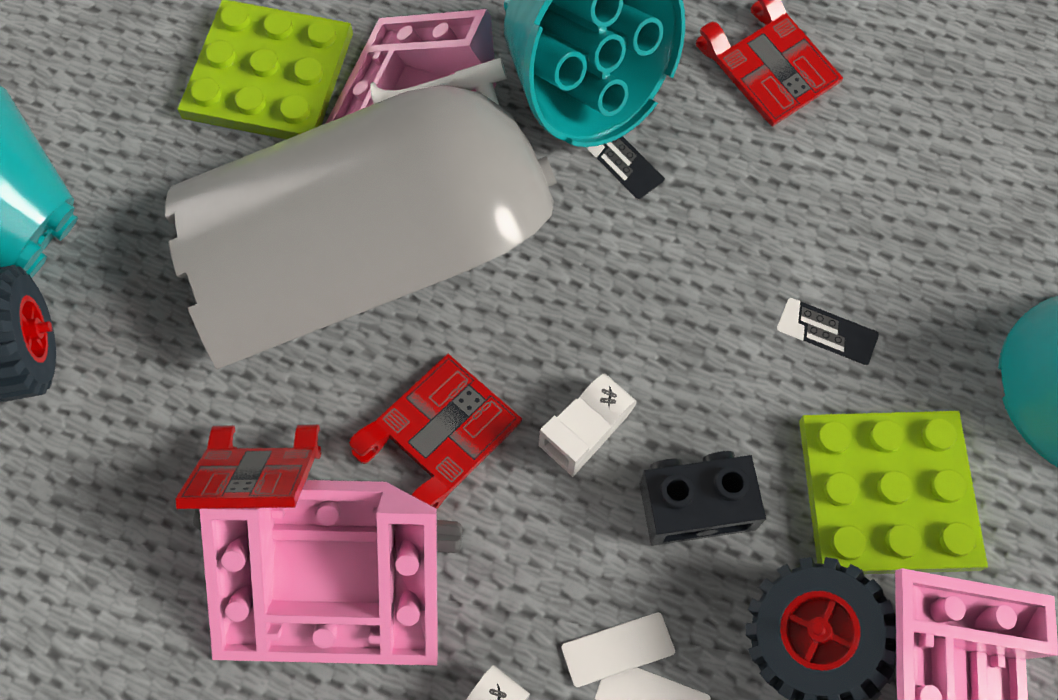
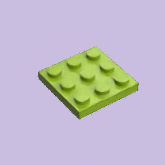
[177,0,353,140]
[799,411,988,574]

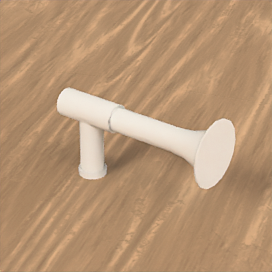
[370,58,507,105]

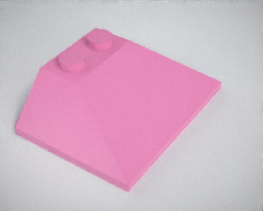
[325,9,496,124]
[199,480,438,666]
[895,568,1058,700]

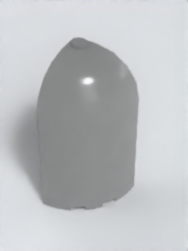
[165,85,557,370]

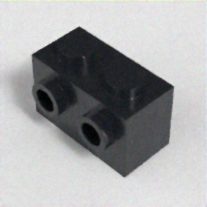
[639,451,766,546]

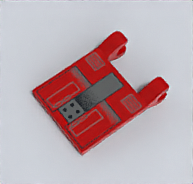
[696,0,843,127]
[349,353,522,509]
[175,424,321,509]

